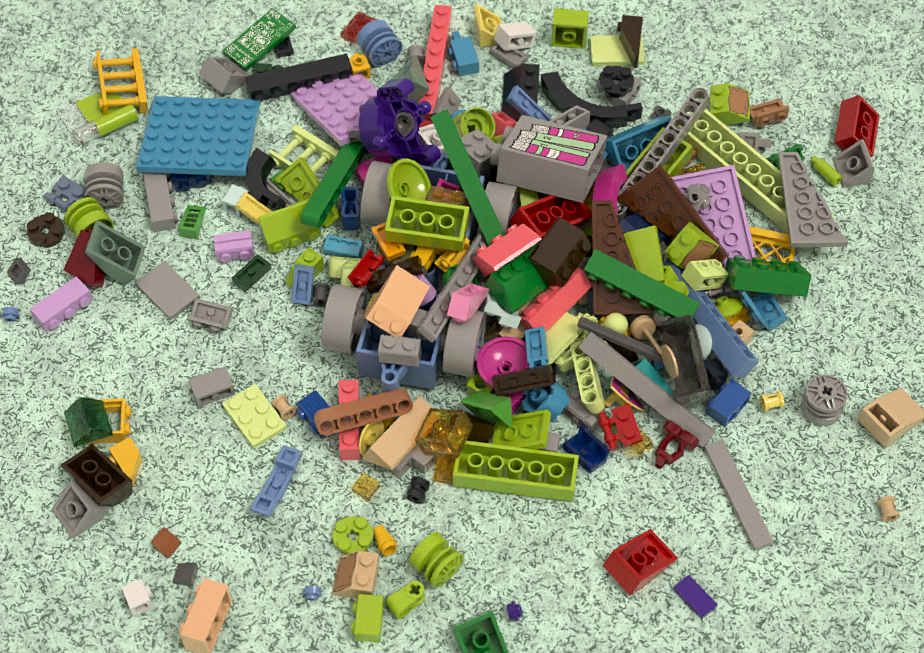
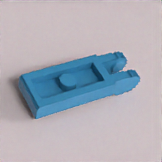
[525,326,549,368]

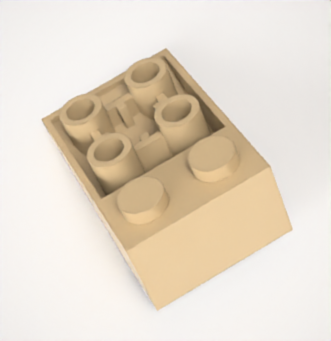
[858,388,924,448]

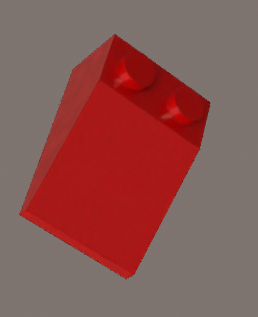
[602,529,678,596]

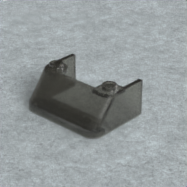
[659,314,713,405]

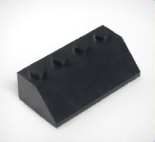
[501,63,540,122]

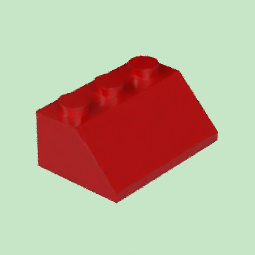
[834,95,880,157]

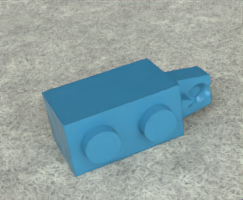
[448,31,479,77]

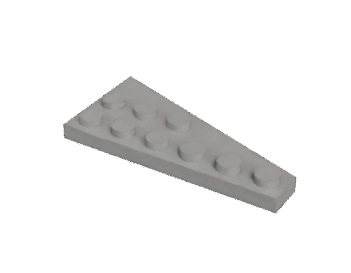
[778,152,848,248]

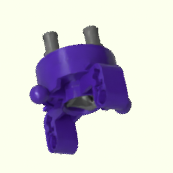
[348,78,441,167]

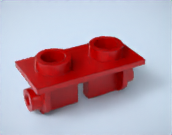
[348,249,384,288]

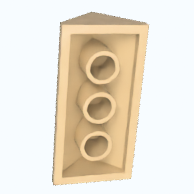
[362,396,442,470]

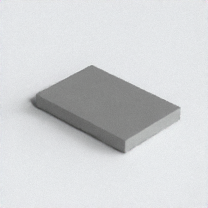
[135,261,200,321]

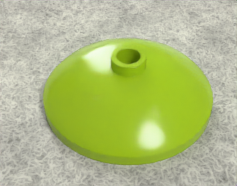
[387,159,432,201]

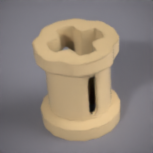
[272,394,297,420]
[877,496,900,522]

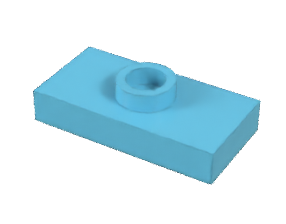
[322,234,363,258]

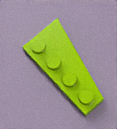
[275,157,342,228]

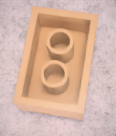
[179,578,232,653]

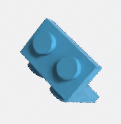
[741,290,789,331]

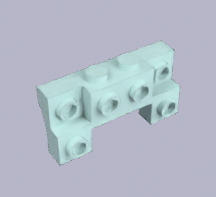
[476,269,521,329]

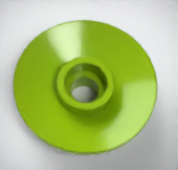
[714,296,744,318]

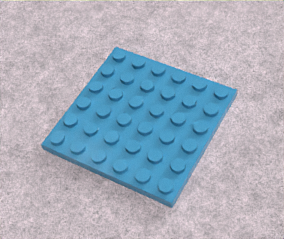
[136,96,260,176]

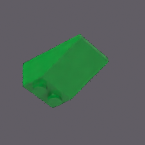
[451,610,509,653]

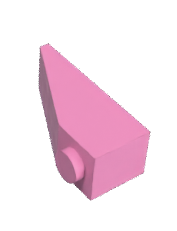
[447,283,489,322]

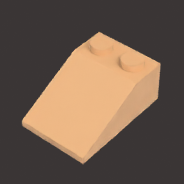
[364,265,430,338]

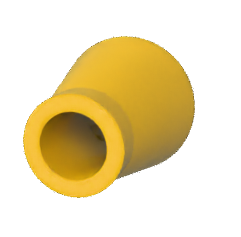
[373,525,398,556]

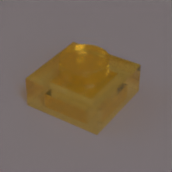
[352,473,380,501]

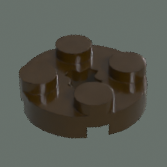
[27,212,65,248]

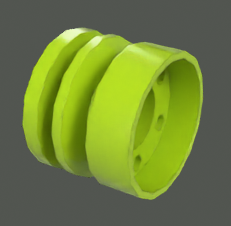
[452,107,495,139]
[64,197,114,239]
[409,532,464,588]

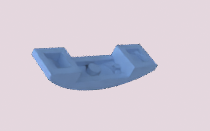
[250,445,302,517]

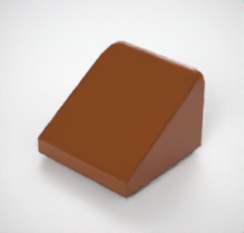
[151,527,182,558]

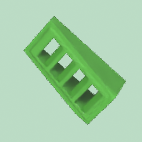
[178,205,206,239]

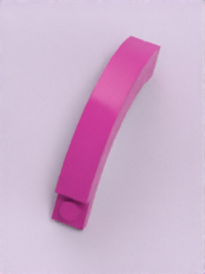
[593,163,628,215]

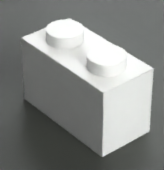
[494,21,537,51]

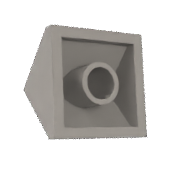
[833,139,875,188]

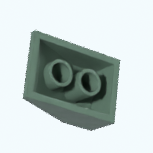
[392,55,429,103]
[85,220,146,285]

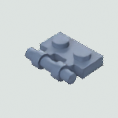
[44,175,85,212]

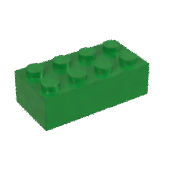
[725,255,811,297]

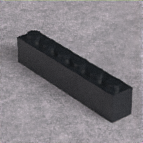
[245,53,353,102]

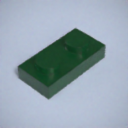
[231,254,272,292]

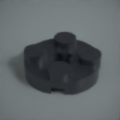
[598,66,634,98]

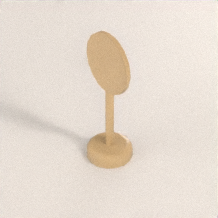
[630,315,678,379]

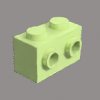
[681,259,729,291]

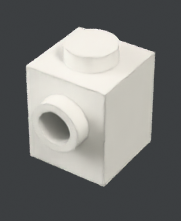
[121,579,153,616]

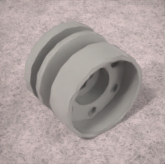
[85,162,124,210]
[801,374,848,426]

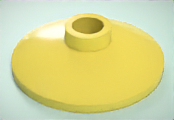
[359,421,385,456]

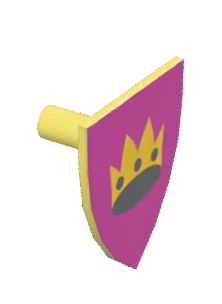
[604,376,645,412]

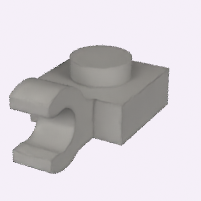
[740,132,772,152]

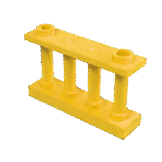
[93,48,147,115]

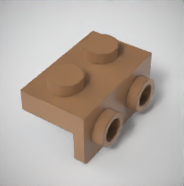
[750,98,790,128]

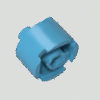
[522,382,570,422]

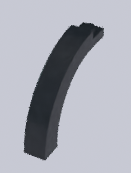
[540,71,643,128]

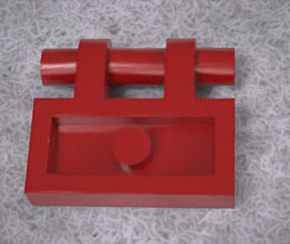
[598,403,643,451]

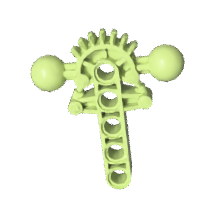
[554,312,628,414]

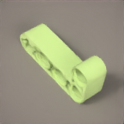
[328,257,361,287]

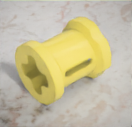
[759,391,784,412]

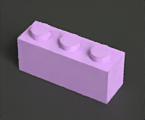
[30,276,93,333]

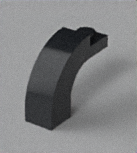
[245,148,287,208]

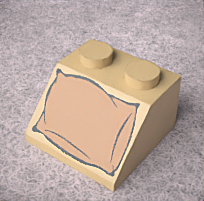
[332,551,380,599]

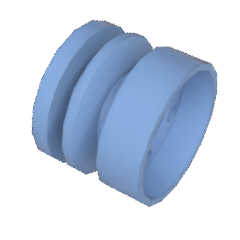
[356,19,403,67]

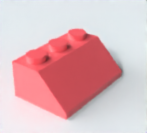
[472,224,542,277]

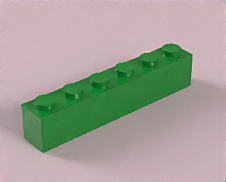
[584,249,700,326]

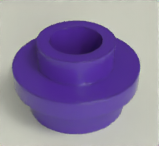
[507,600,523,622]

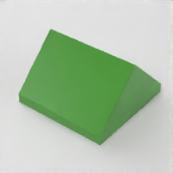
[461,390,512,428]

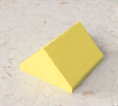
[474,4,502,47]

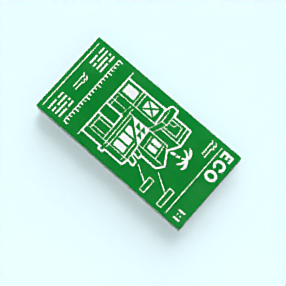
[222,8,297,71]

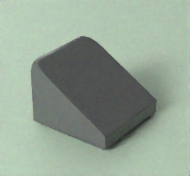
[173,562,198,587]

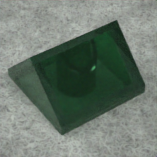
[64,397,113,447]

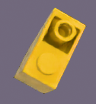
[108,437,142,486]

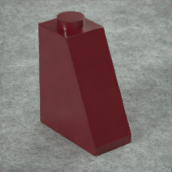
[63,228,104,287]

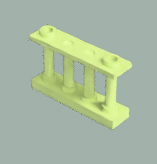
[268,125,339,182]

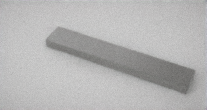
[704,440,774,551]

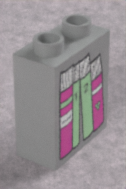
[490,115,607,203]

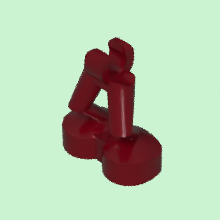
[655,420,699,469]

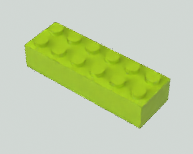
[453,440,579,502]

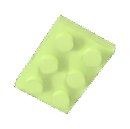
[222,384,287,449]

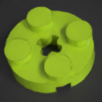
[332,516,374,555]

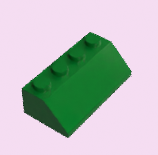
[485,240,549,315]

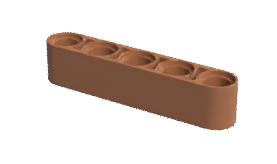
[314,388,413,435]

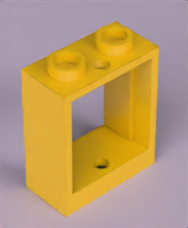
[75,398,131,445]

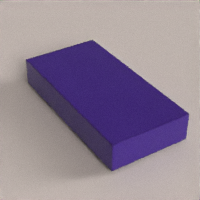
[673,575,718,619]

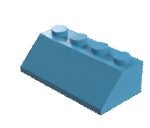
[605,116,672,171]

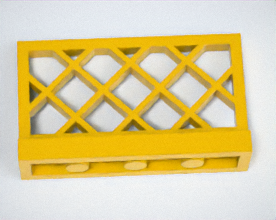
[749,226,795,263]

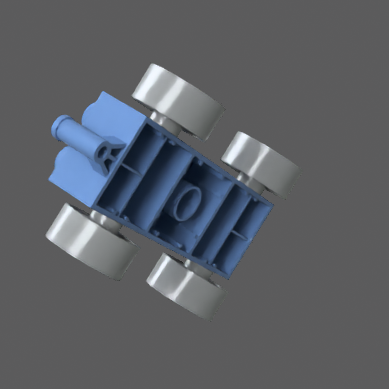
[321,153,518,393]

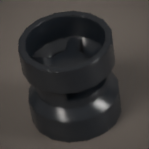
[405,476,430,504]

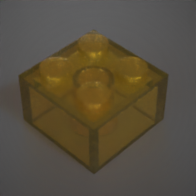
[415,408,473,458]

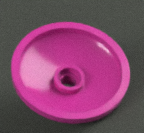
[477,336,530,388]

